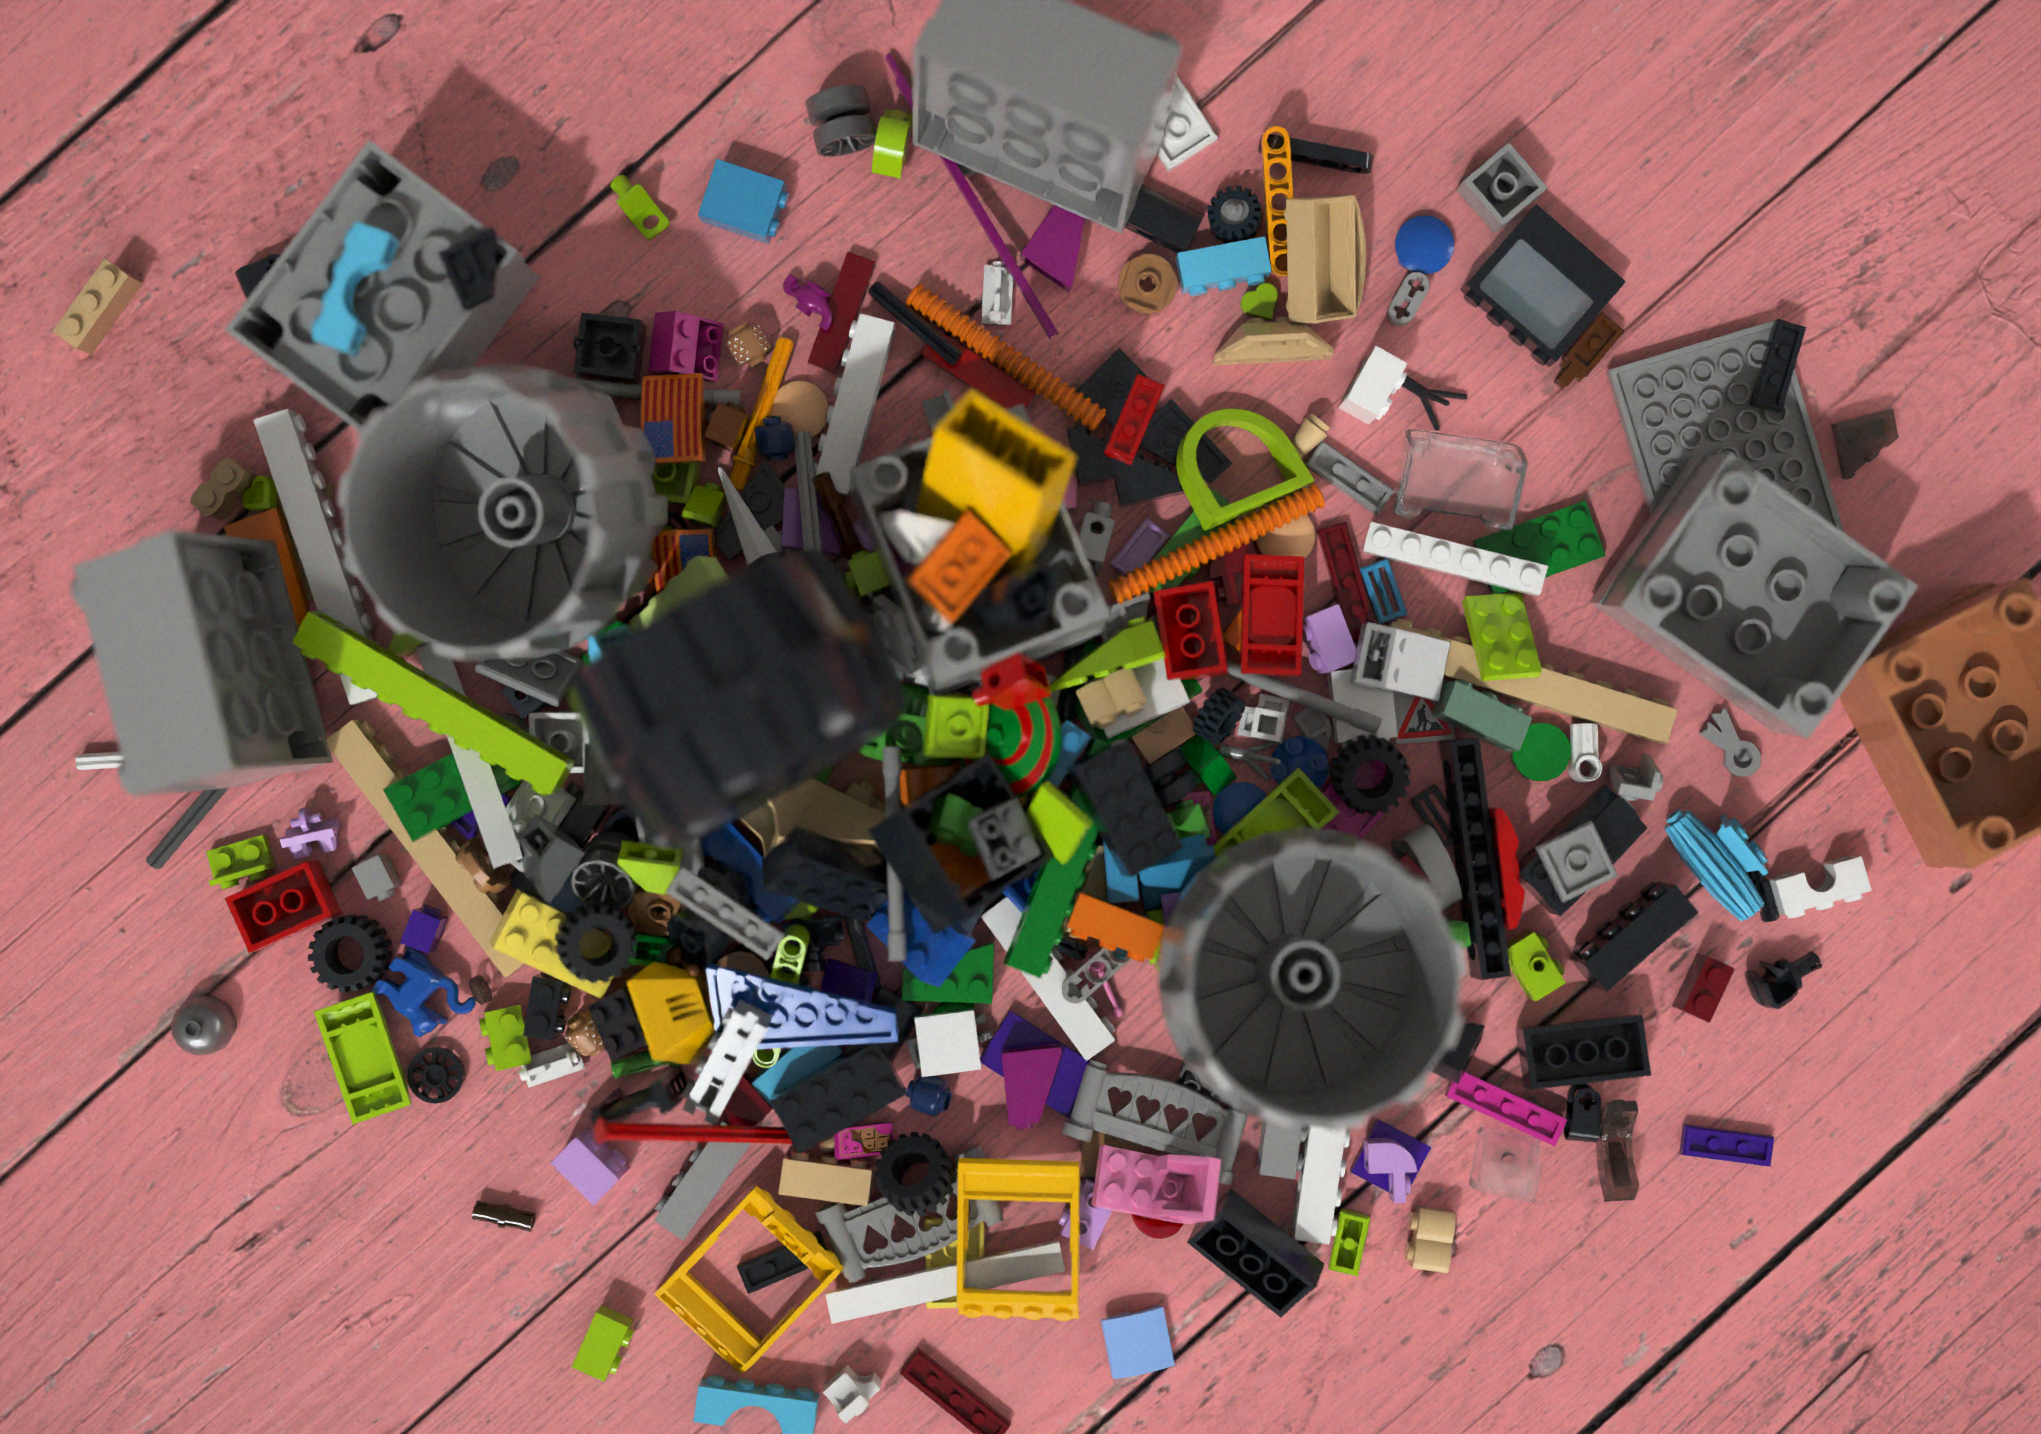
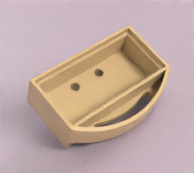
[1284,195,1366,323]

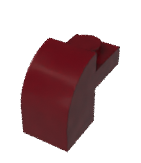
[1207,540,1254,607]

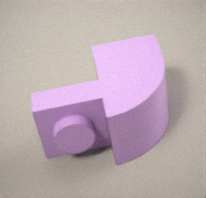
[1363,1138,1417,1203]

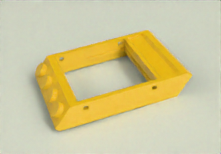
[957,1158,1081,1321]
[654,1185,844,1375]

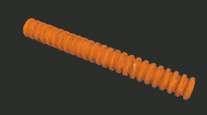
[906,283,1107,432]
[1108,483,1325,605]

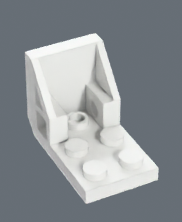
[878,511,954,632]

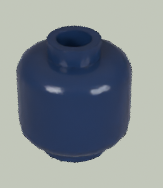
[754,416,795,461]
[906,1075,952,1116]

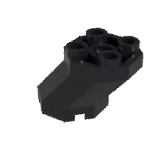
[973,562,1059,631]
[666,860,752,970]

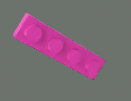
[1445,1072,1567,1146]

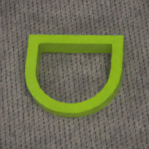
[1176,409,1315,531]

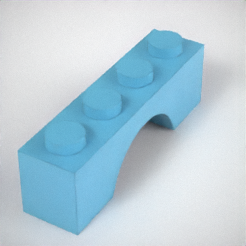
[312,221,399,357]
[693,1375,820,1434]

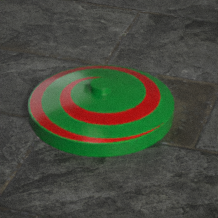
[959,684,1061,798]

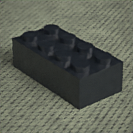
[1066,739,1183,877]
[761,827,888,921]
[1569,881,1699,992]
[1515,1015,1651,1090]
[770,1043,906,1154]
[1187,1189,1325,1318]

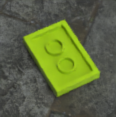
[1462,592,1542,681]

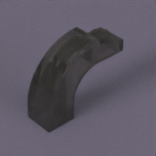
[1596,1099,1639,1202]

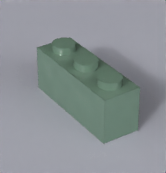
[1431,679,1532,751]

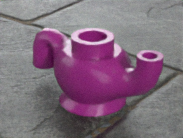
[783,273,832,331]

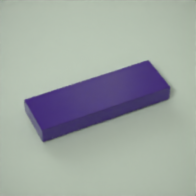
[1679,1124,1774,1167]

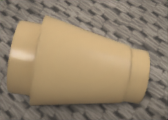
[1291,414,1330,459]

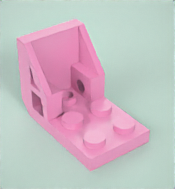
[1091,1145,1221,1224]

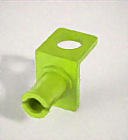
[610,175,670,241]

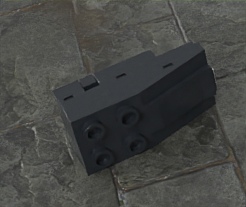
[1518,784,1648,916]

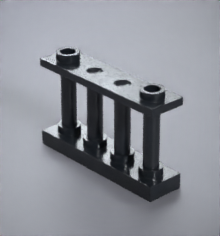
[590,1064,688,1128]

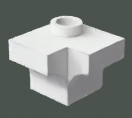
[1237,694,1291,744]
[823,1364,882,1424]

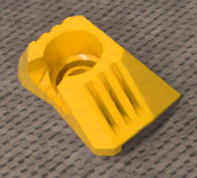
[627,962,715,1064]

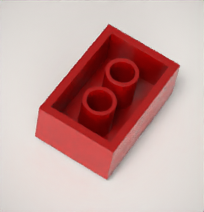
[225,859,342,953]

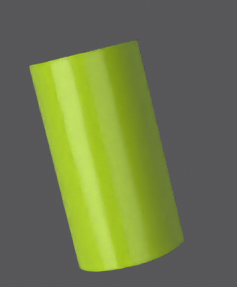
[1328,1209,1370,1276]

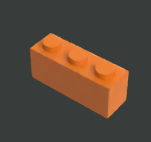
[1066,892,1165,963]

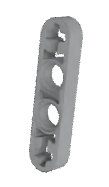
[1061,916,1150,1004]

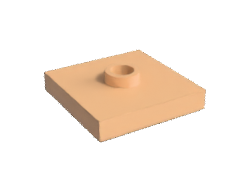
[1132,707,1197,765]

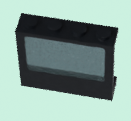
[1460,204,1626,367]

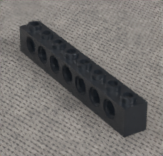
[1439,738,1511,980]

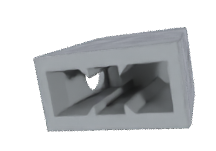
[1079,501,1115,576]

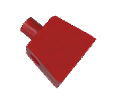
[972,652,1052,710]

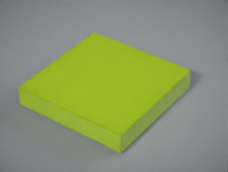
[923,694,989,759]
[1026,781,1093,865]

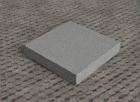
[1535,821,1618,902]

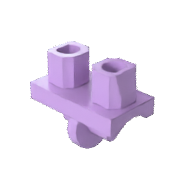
[280,807,341,859]

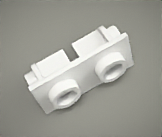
[981,261,1013,325]
[519,1043,585,1088]

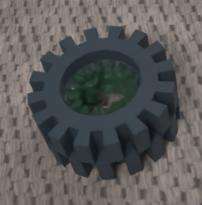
[1192,687,1245,745]

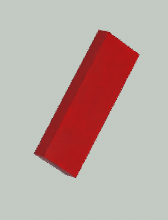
[1104,374,1165,466]

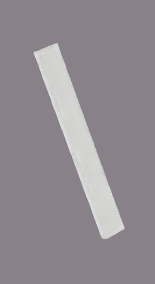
[416,644,523,868]
[825,1240,1065,1324]

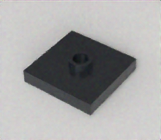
[1077,348,1148,428]

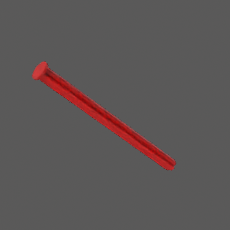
[594,1118,823,1144]

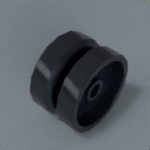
[1143,746,1201,809]

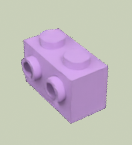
[1302,604,1356,675]
[1058,1177,1112,1250]

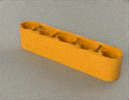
[1261,126,1293,276]

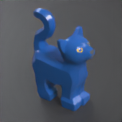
[371,946,476,1037]

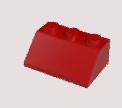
[1153,581,1230,680]

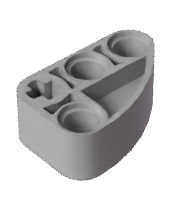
[1391,824,1462,913]

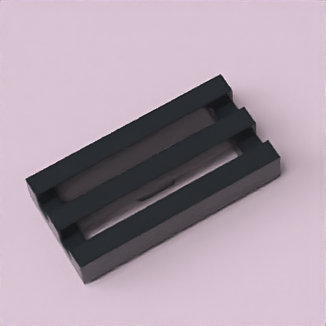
[1409,784,1453,848]

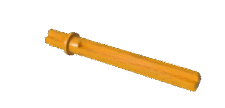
[729,337,794,491]

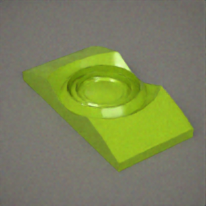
[1213,768,1339,857]
[314,991,412,1125]

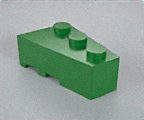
[902,941,994,1003]

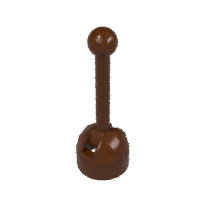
[666,946,700,976]

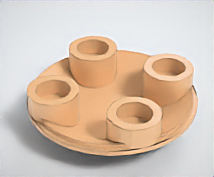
[770,381,829,438]
[1256,515,1315,559]

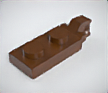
[1554,312,1625,390]

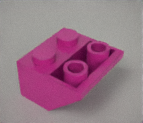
[648,311,724,382]

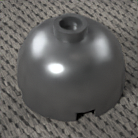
[171,995,236,1055]

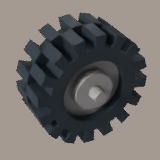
[1208,186,1262,244]

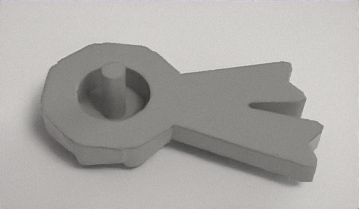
[1699,708,1761,777]

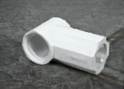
[1568,723,1602,783]

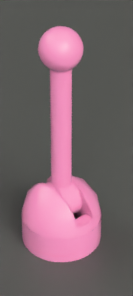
[1083,947,1124,1017]

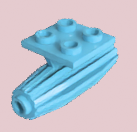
[1664,809,1768,921]

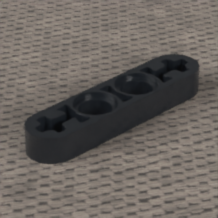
[1258,134,1374,174]

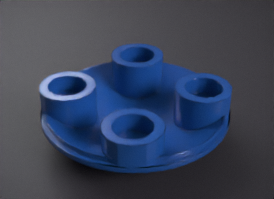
[1395,215,1454,274]
[1270,736,1330,789]
[1212,782,1266,835]

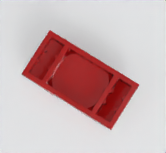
[1240,554,1304,676]
[1488,807,1525,930]

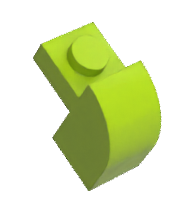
[872,109,913,179]

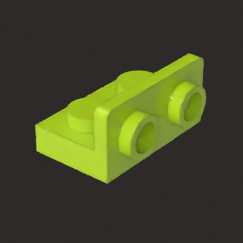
[206,834,276,890]

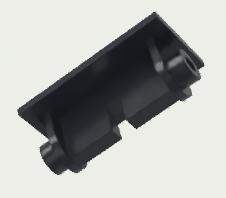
[782,915,845,949]

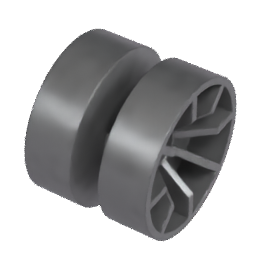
[805,85,877,157]
[572,831,639,911]

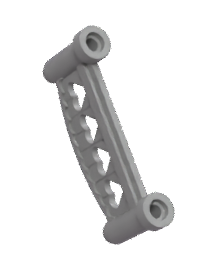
[1061,1059,1248,1185]
[815,1144,1004,1283]

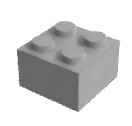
[1457,143,1548,234]

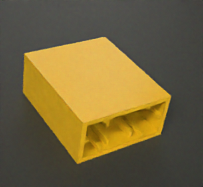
[915,389,1077,569]

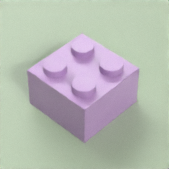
[551,1127,629,1206]

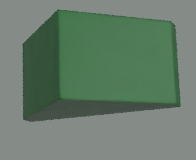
[1181,734,1237,796]
[628,930,681,966]

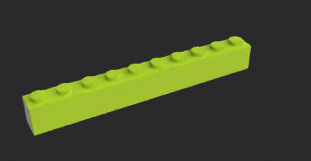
[291,611,576,796]

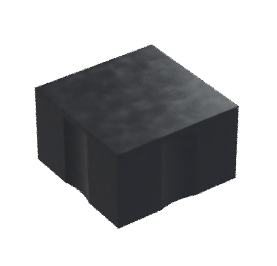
[868,753,1055,934]

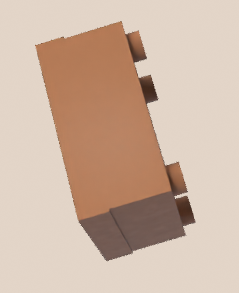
[1839,578,2041,869]

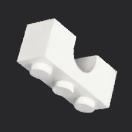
[1768,855,1872,918]

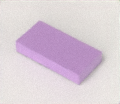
[1110,518,1170,576]

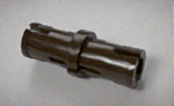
[472,1200,536,1232]

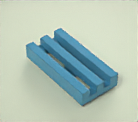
[1360,559,1407,625]

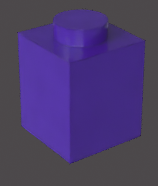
[400,905,448,954]

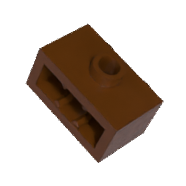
[704,401,750,454]

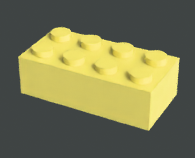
[489,889,614,999]

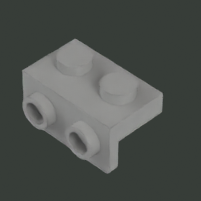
[1606,753,1663,801]

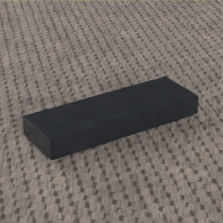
[1749,319,1806,414]
[737,1230,828,1294]

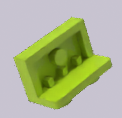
[479,1004,532,1071]

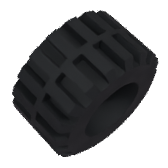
[1330,735,1411,816]
[555,902,637,984]
[308,915,393,992]
[874,1132,956,1216]

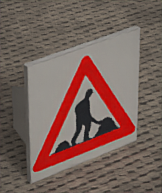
[1393,680,1455,745]

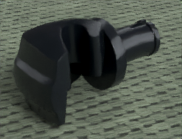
[1745,951,1822,1009]

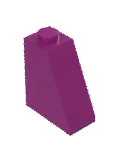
[1021,205,1085,293]
[1001,1043,1062,1129]

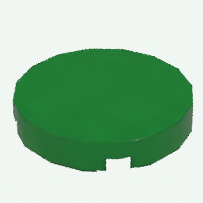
[1510,723,1571,781]

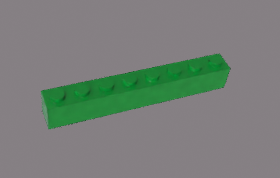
[1003,738,1110,979]

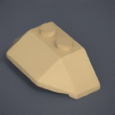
[1212,316,1334,366]

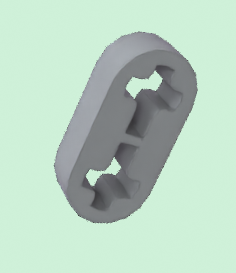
[1386,272,1430,327]

